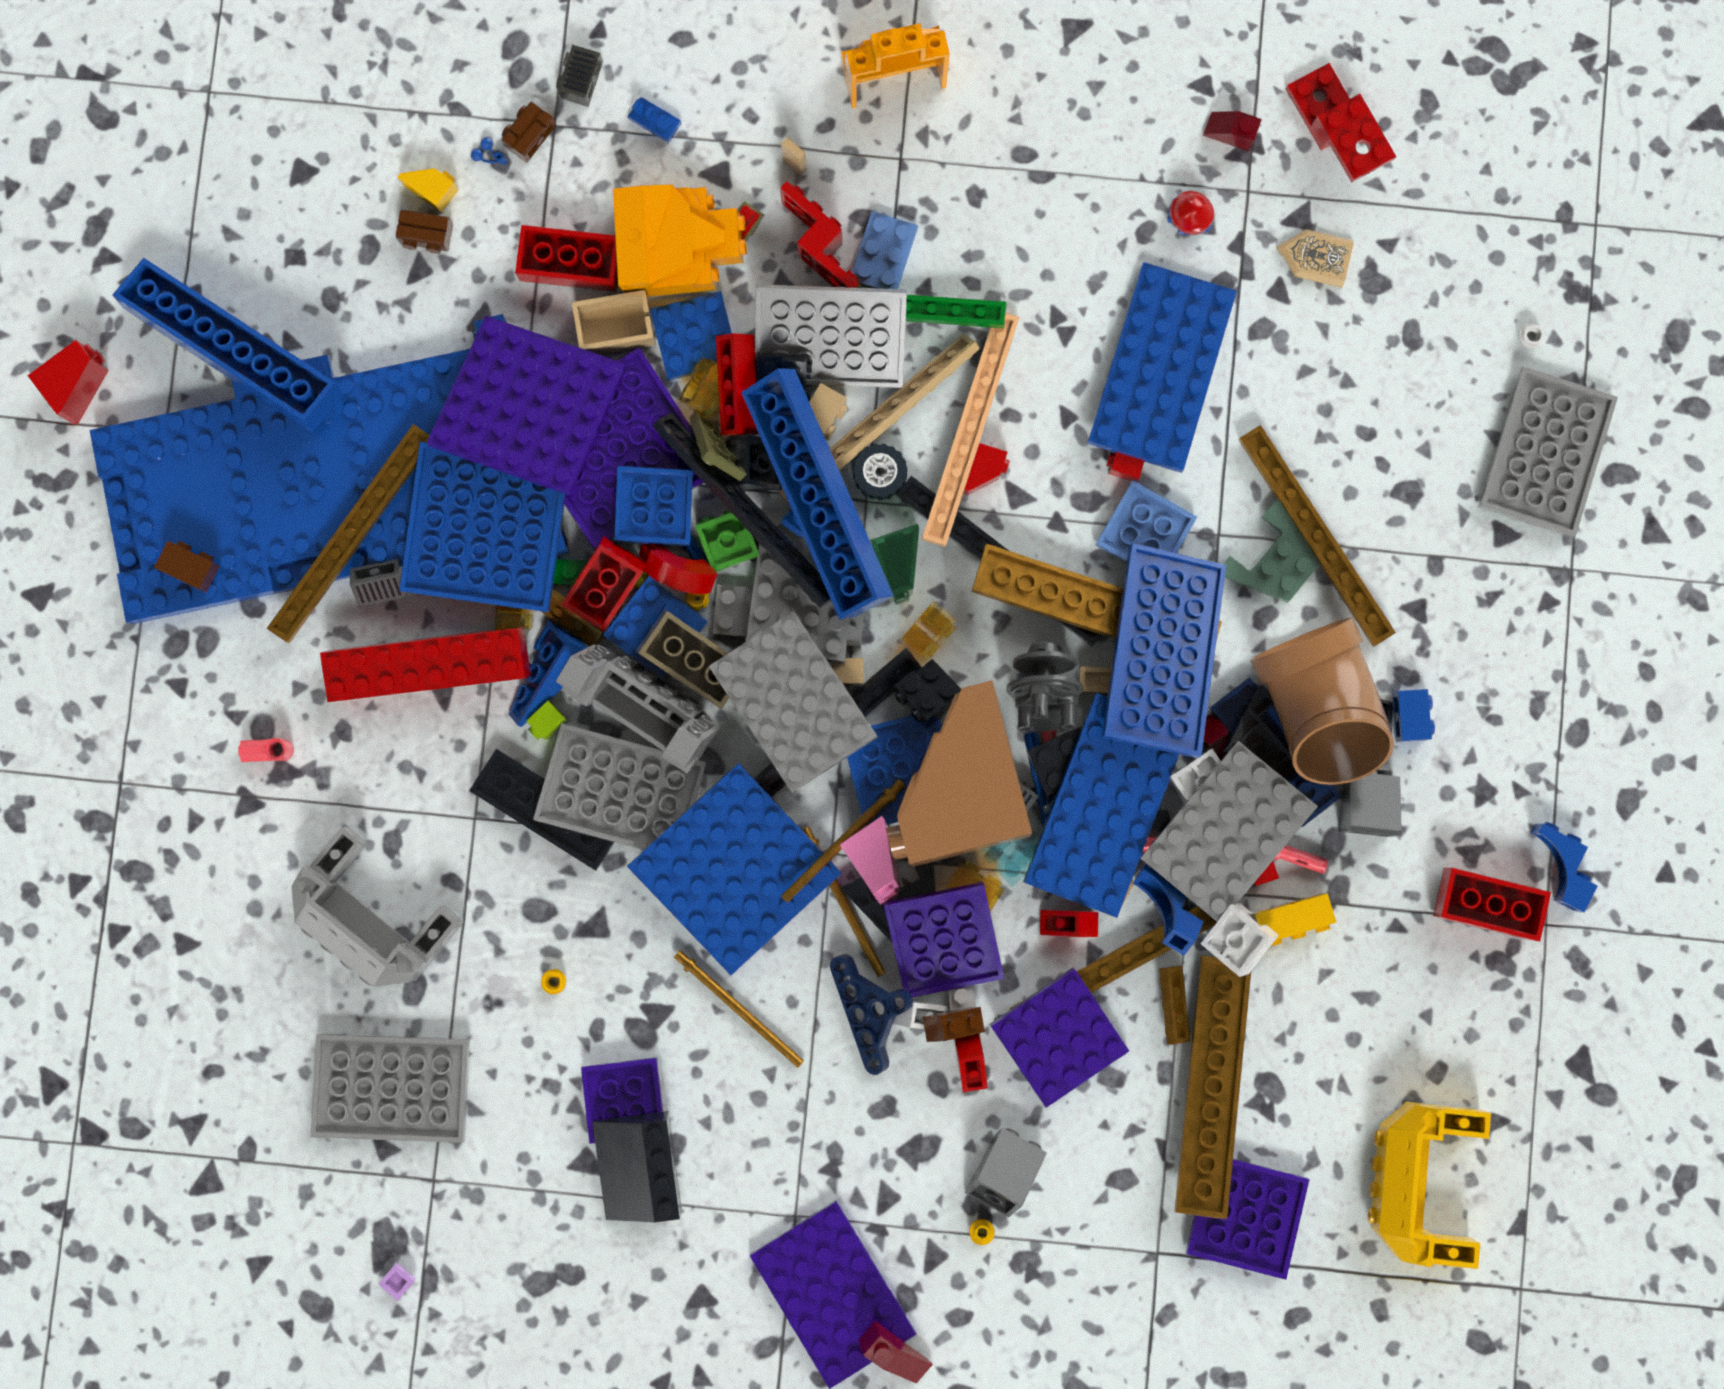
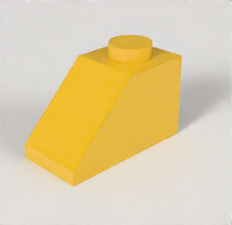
[397,168,458,213]

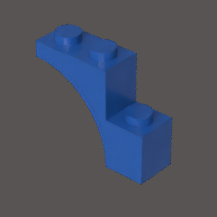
[1531,822,1598,913]
[1133,863,1204,956]

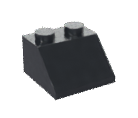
[726,434,782,491]

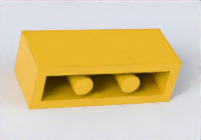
[1251,893,1337,947]

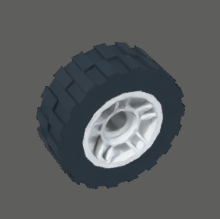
[853,443,907,501]

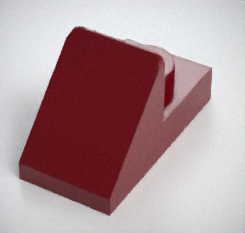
[1203,713,1230,761]

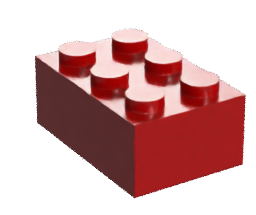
[561,536,646,631]

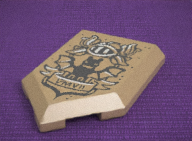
[1276,229,1354,288]

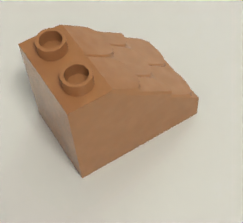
[886,680,1032,867]

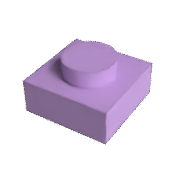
[379,1262,416,1301]

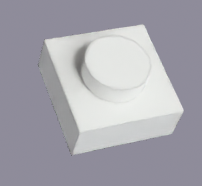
[947,986,976,1010]

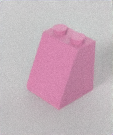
[840,816,901,905]

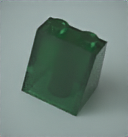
[870,524,919,605]

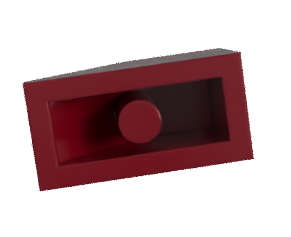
[1203,111,1262,152]

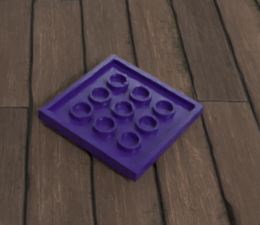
[884,882,1004,998]
[989,967,1129,1108]
[1185,1159,1310,1280]

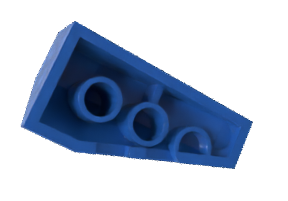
[508,620,588,727]

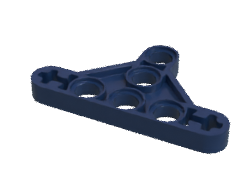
[830,954,913,1075]

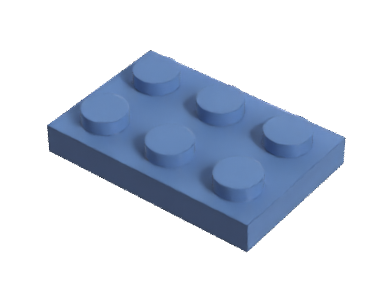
[852,211,918,289]

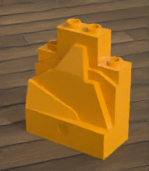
[841,23,950,109]
[613,184,747,297]

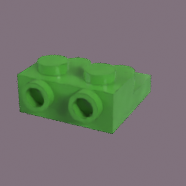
[695,510,760,572]

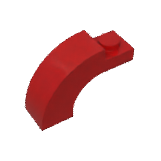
[638,543,718,594]

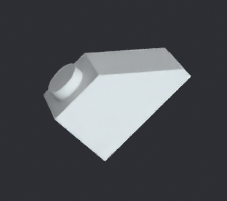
[893,998,948,1029]

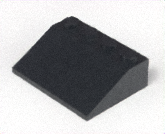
[592,1111,682,1223]

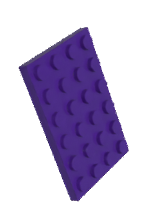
[750,1200,917,1389]

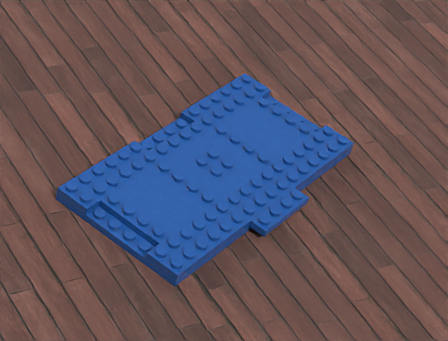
[89,349,470,625]

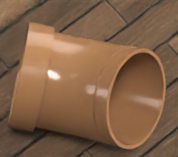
[1250,617,1394,785]

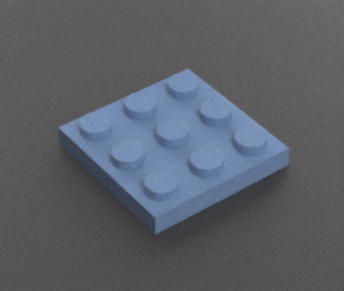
[1095,480,1197,563]

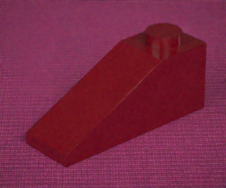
[858,1321,933,1384]

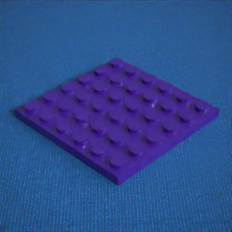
[427,316,626,495]
[564,347,704,550]

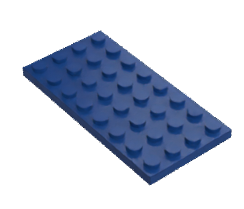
[1087,262,1237,473]
[1102,543,1226,758]
[1023,693,1179,918]

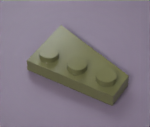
[689,410,747,481]

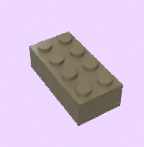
[636,610,729,710]

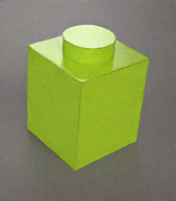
[526,701,569,741]

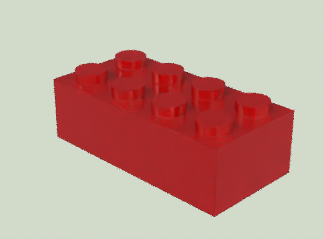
[515,225,618,292]
[1433,867,1551,942]

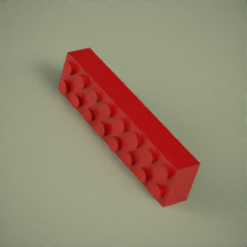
[320,626,531,702]

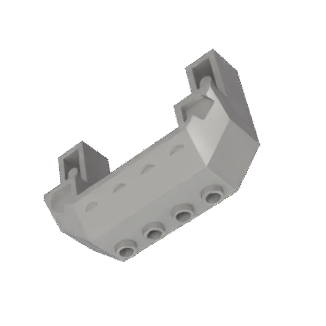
[556,645,719,774]
[291,827,465,987]

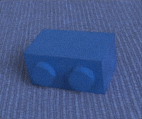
[1392,689,1435,742]

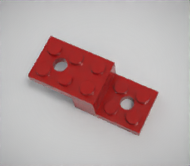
[1285,63,1397,183]
[780,181,859,288]

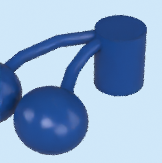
[470,137,508,165]

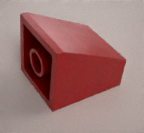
[27,340,108,425]

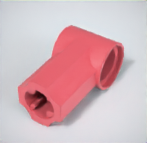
[238,738,294,762]

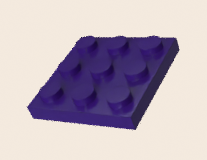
[581,1057,663,1144]

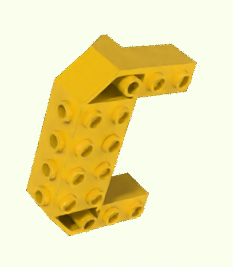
[1367,1101,1491,1269]

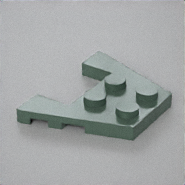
[1223,499,1320,603]

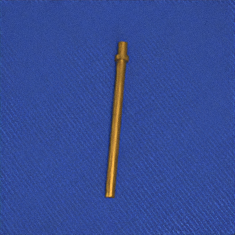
[781,779,905,903]
[802,826,886,978]
[674,950,804,1068]

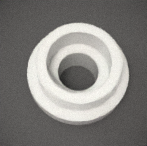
[1519,324,1544,349]

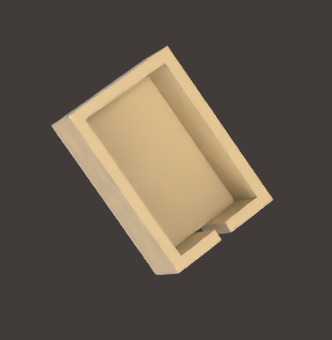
[572,290,656,355]

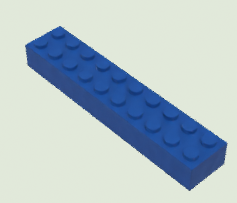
[112,258,344,433]
[741,369,894,620]

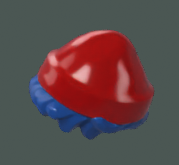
[1167,191,1214,235]

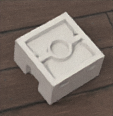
[1169,749,1220,804]
[1201,903,1279,977]

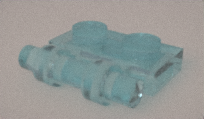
[983,834,1038,887]

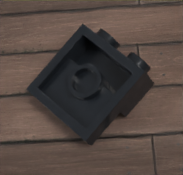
[757,353,812,402]
[894,659,961,727]

